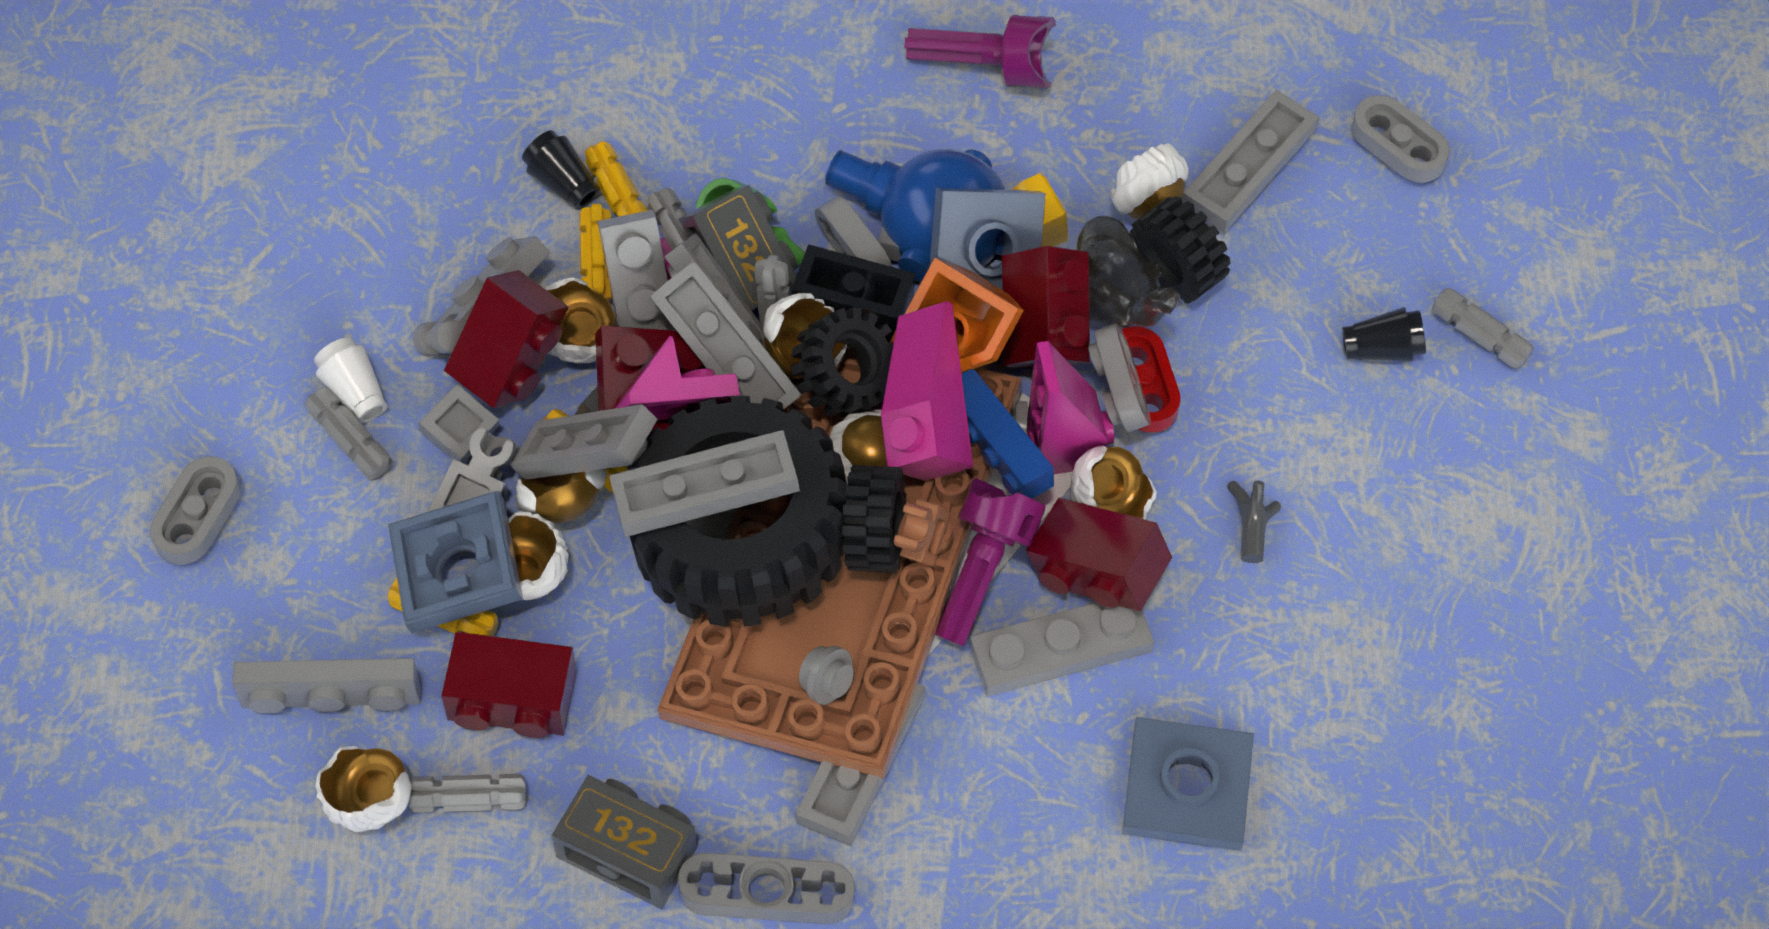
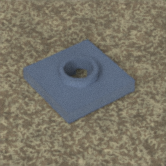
[930,188,1046,289]
[388,490,523,633]
[1122,717,1254,851]

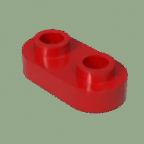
[1122,326,1181,433]

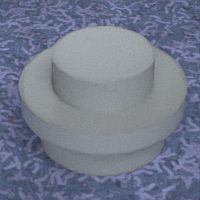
[799,646,854,705]

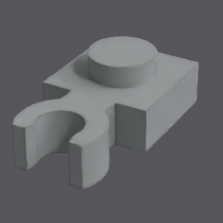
[418,384,520,481]
[428,427,516,511]

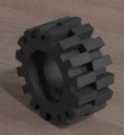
[1130,196,1231,303]
[791,307,894,418]
[842,465,906,573]

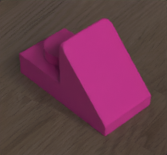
[616,336,740,420]

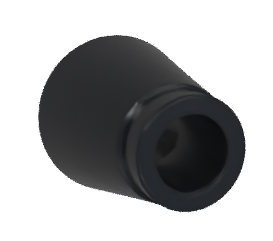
[522,130,600,210]
[1342,307,1426,361]

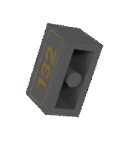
[678,185,798,310]
[552,775,697,909]

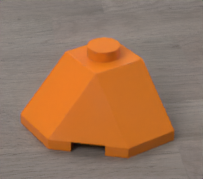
[889,257,1024,373]

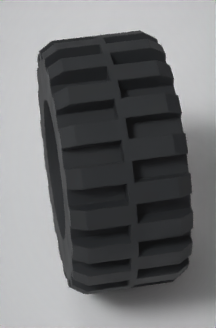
[628,396,847,627]

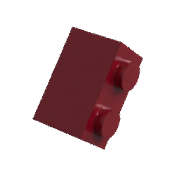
[1002,246,1090,369]
[444,270,569,409]
[1026,497,1172,612]
[441,632,577,738]

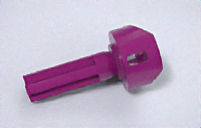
[904,14,1056,89]
[935,477,1046,647]

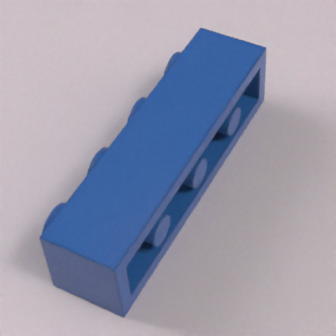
[961,369,1054,499]

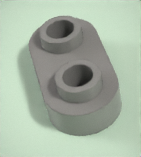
[1352,95,1450,183]
[1088,323,1151,432]
[150,456,240,565]

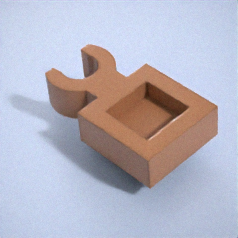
[894,499,951,567]

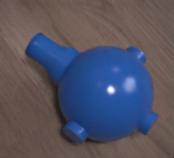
[825,149,1006,281]

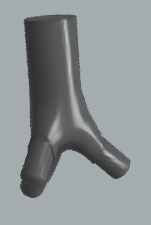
[1227,480,1281,563]

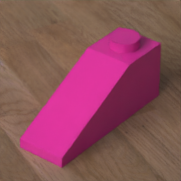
[881,301,973,481]
[1027,341,1115,474]

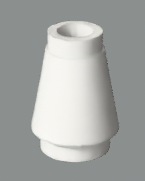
[314,337,388,424]

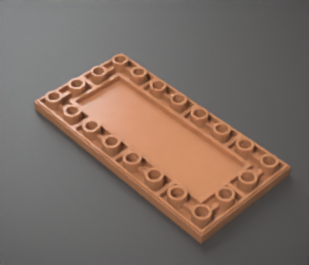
[657,346,1022,779]

